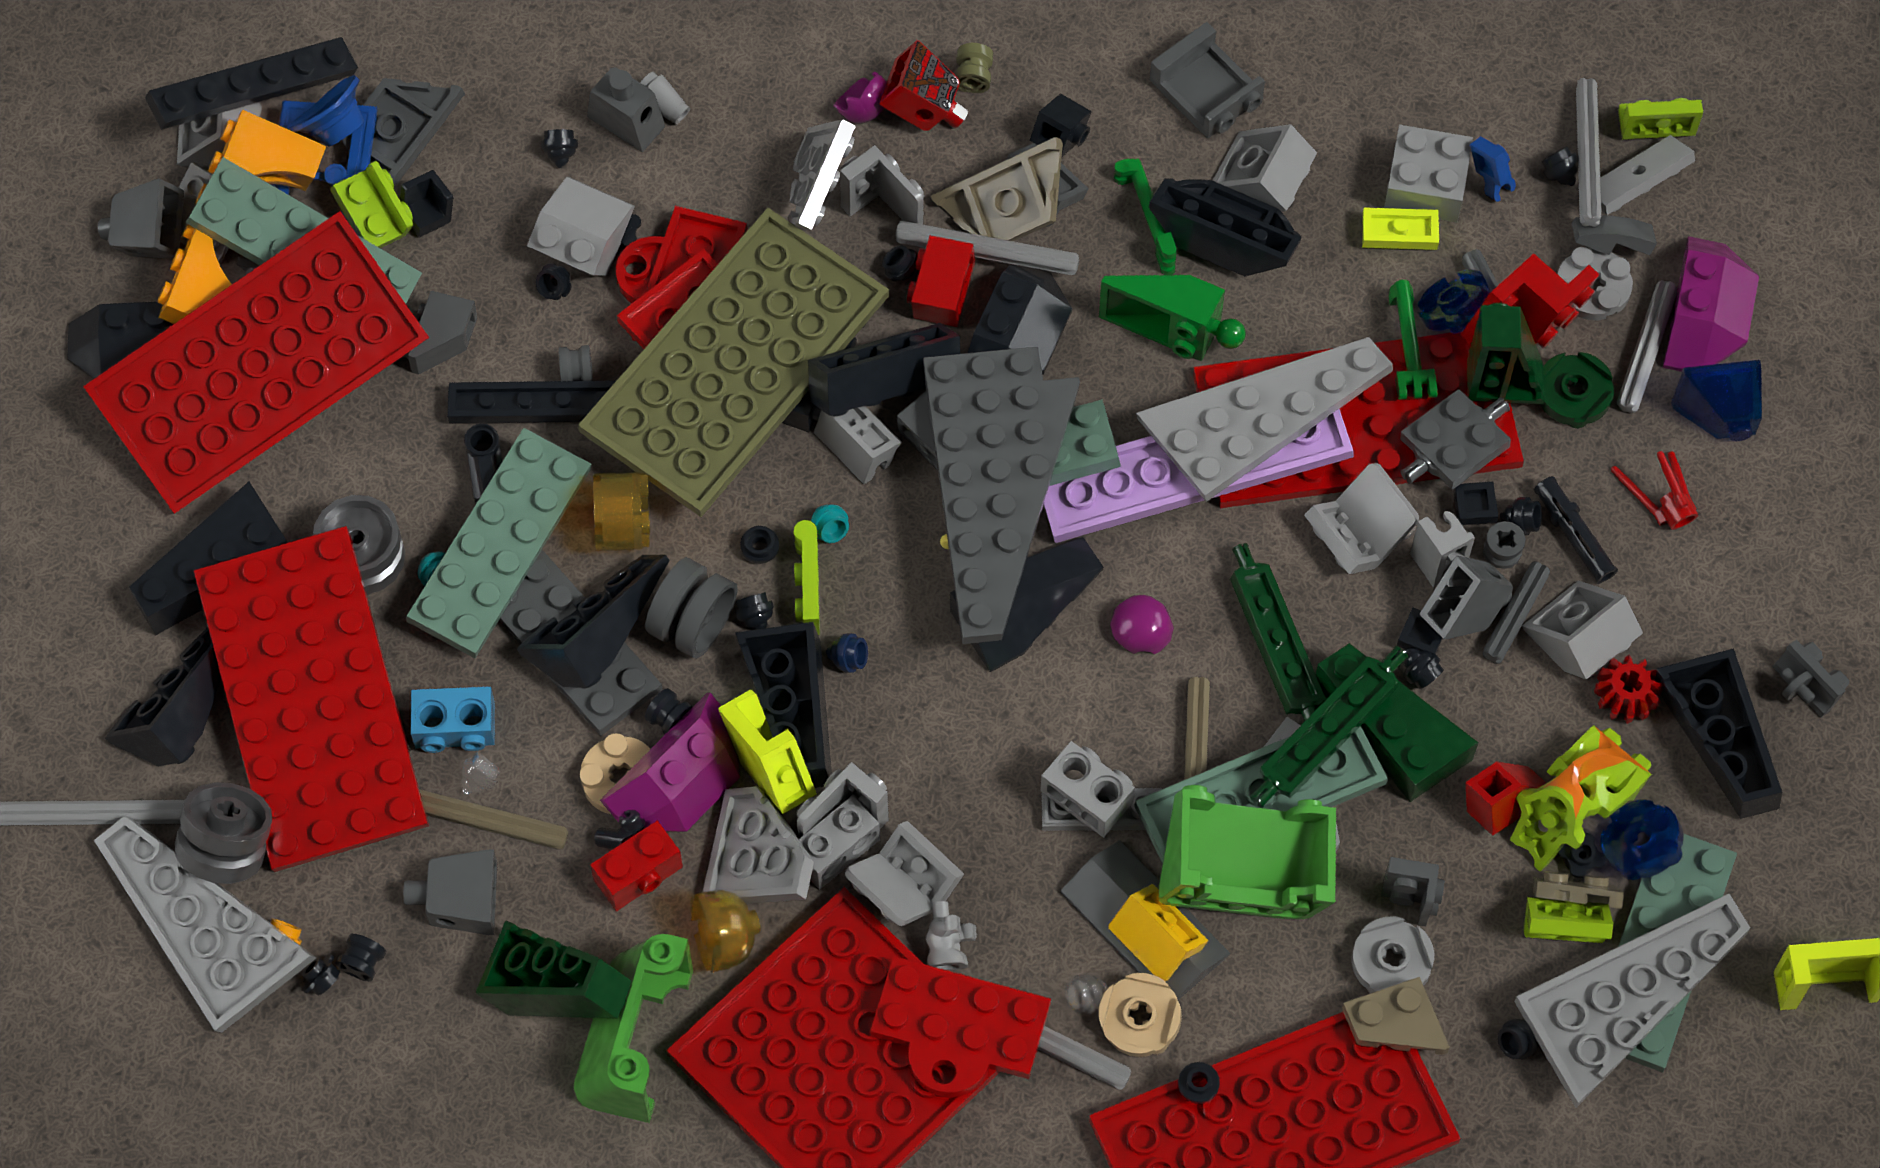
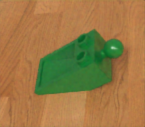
[1099,275,1246,361]

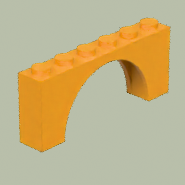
[157,110,326,324]

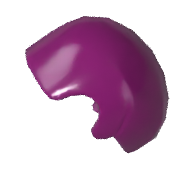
[833,72,887,124]
[1110,595,1174,654]

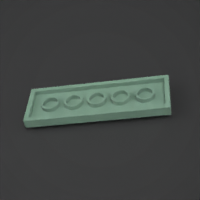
[185,157,422,303]
[406,428,591,658]
[1134,726,1388,864]
[1618,825,1737,1072]

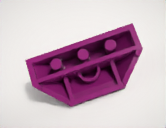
[1663,236,1759,376]
[600,692,740,832]

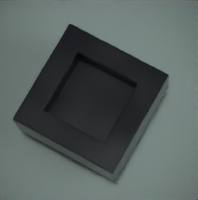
[1453,482,1498,525]
[1397,607,1443,654]

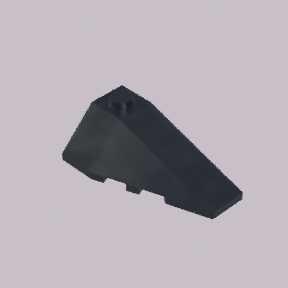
[950,537,1104,673]
[517,554,670,689]
[105,627,221,767]

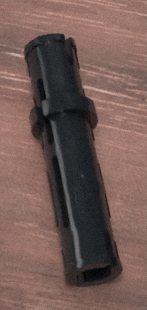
[1533,476,1618,584]

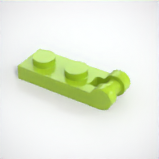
[794,520,820,635]

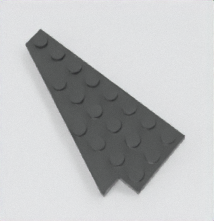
[923,347,1080,644]

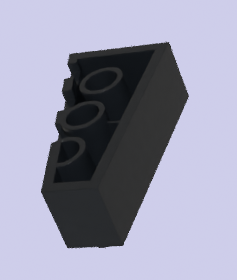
[735,622,832,788]
[1655,648,1783,819]

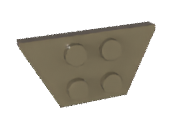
[931,137,1063,241]

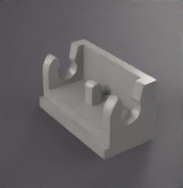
[814,406,901,484]
[1410,511,1475,587]

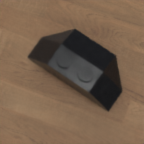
[1149,178,1302,277]
[968,264,1072,375]
[67,301,174,379]

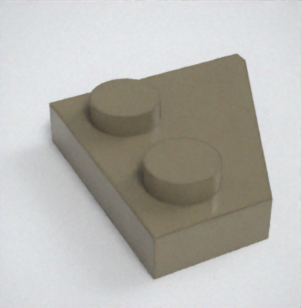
[1532,871,1624,909]
[1342,977,1450,1055]

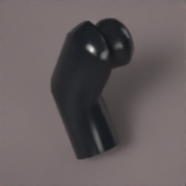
[594,810,646,849]

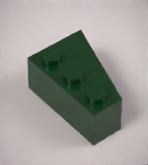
[1467,303,1544,404]

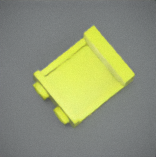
[718,690,817,814]
[1774,938,1880,1010]

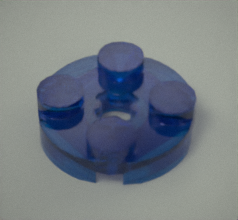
[1418,269,1492,333]
[1600,799,1684,880]

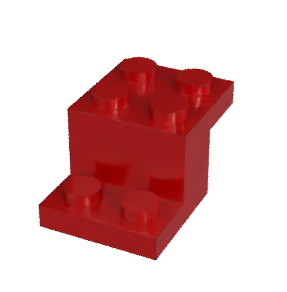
[1461,253,1600,349]

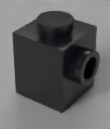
[1029,93,1092,157]

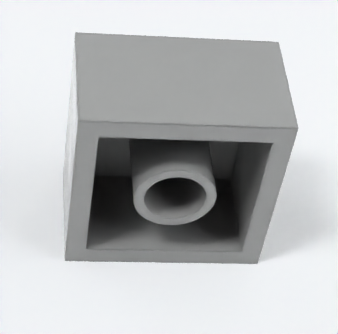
[1384,125,1473,223]

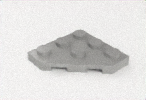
[788,119,855,231]
[701,786,814,906]

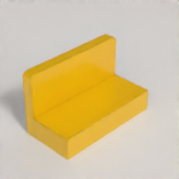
[1108,884,1209,982]

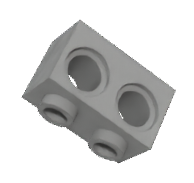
[1040,741,1135,838]
[799,795,880,890]

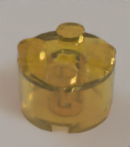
[593,472,650,551]

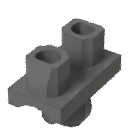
[1772,639,1850,718]

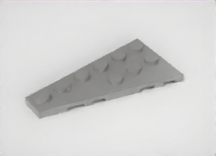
[1136,337,1393,502]
[94,816,316,1033]
[1514,894,1750,1108]

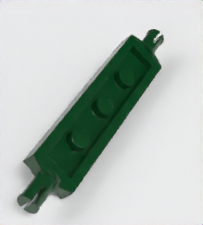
[1230,543,1326,721]
[1250,646,1408,808]

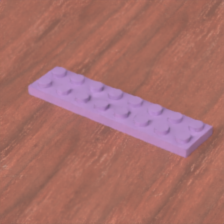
[1044,409,1354,543]

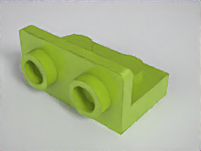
[1618,98,1703,139]
[330,161,413,248]
[1523,897,1613,943]

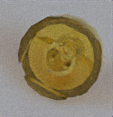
[690,890,761,973]

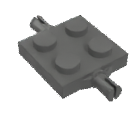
[1400,389,1511,490]

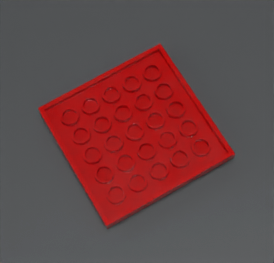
[666,887,1000,1168]

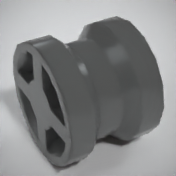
[559,345,593,381]
[1483,521,1526,569]

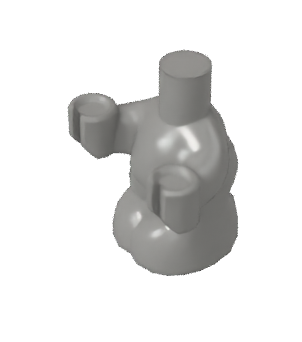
[926,901,977,971]

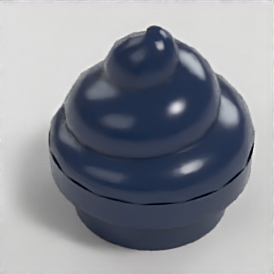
[826,633,868,673]

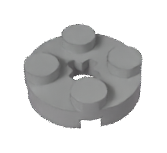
[1558,247,1633,321]
[1351,916,1434,994]

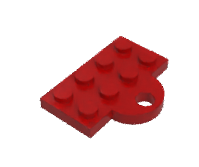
[616,206,748,341]
[870,956,1051,1097]

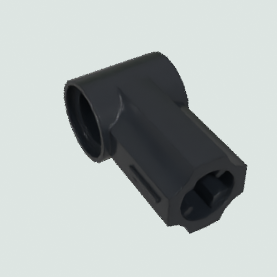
[464,423,503,504]

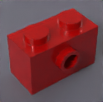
[907,235,975,327]
[590,820,683,911]

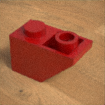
[1465,762,1546,836]

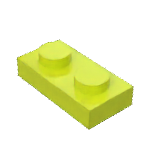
[1362,208,1439,250]

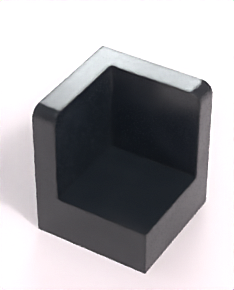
[400,170,453,237]

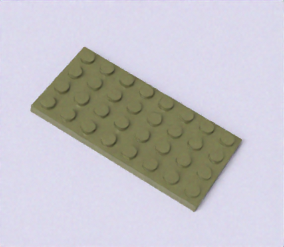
[578,208,889,517]

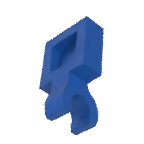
[1470,136,1516,202]

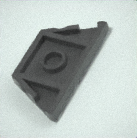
[342,78,465,187]

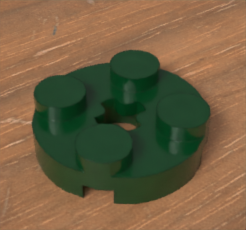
[1540,352,1614,429]

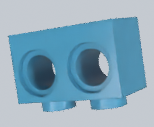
[411,687,495,753]

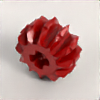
[1594,654,1663,724]

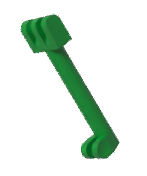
[1114,159,1177,275]
[1389,280,1438,400]

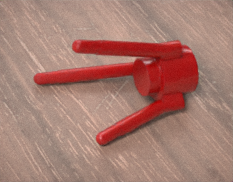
[1611,451,1698,530]

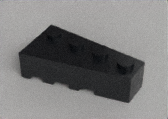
[129,481,287,636]

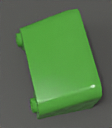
[1159,785,1336,919]
[574,934,693,1123]

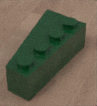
[1316,643,1479,802]
[476,920,632,1019]

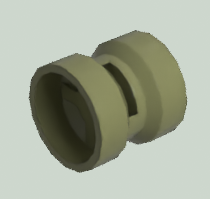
[955,43,993,93]

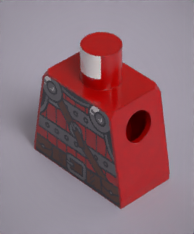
[879,40,968,131]

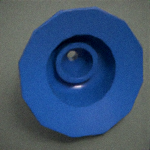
[287,75,364,147]

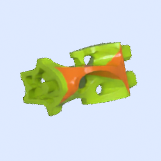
[1510,726,1652,872]

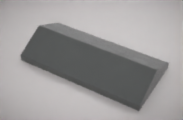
[1060,840,1230,1000]

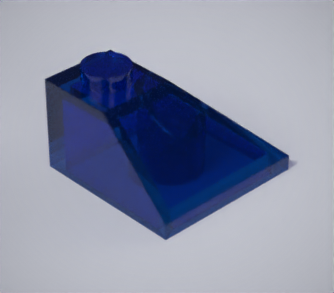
[1671,360,1762,441]

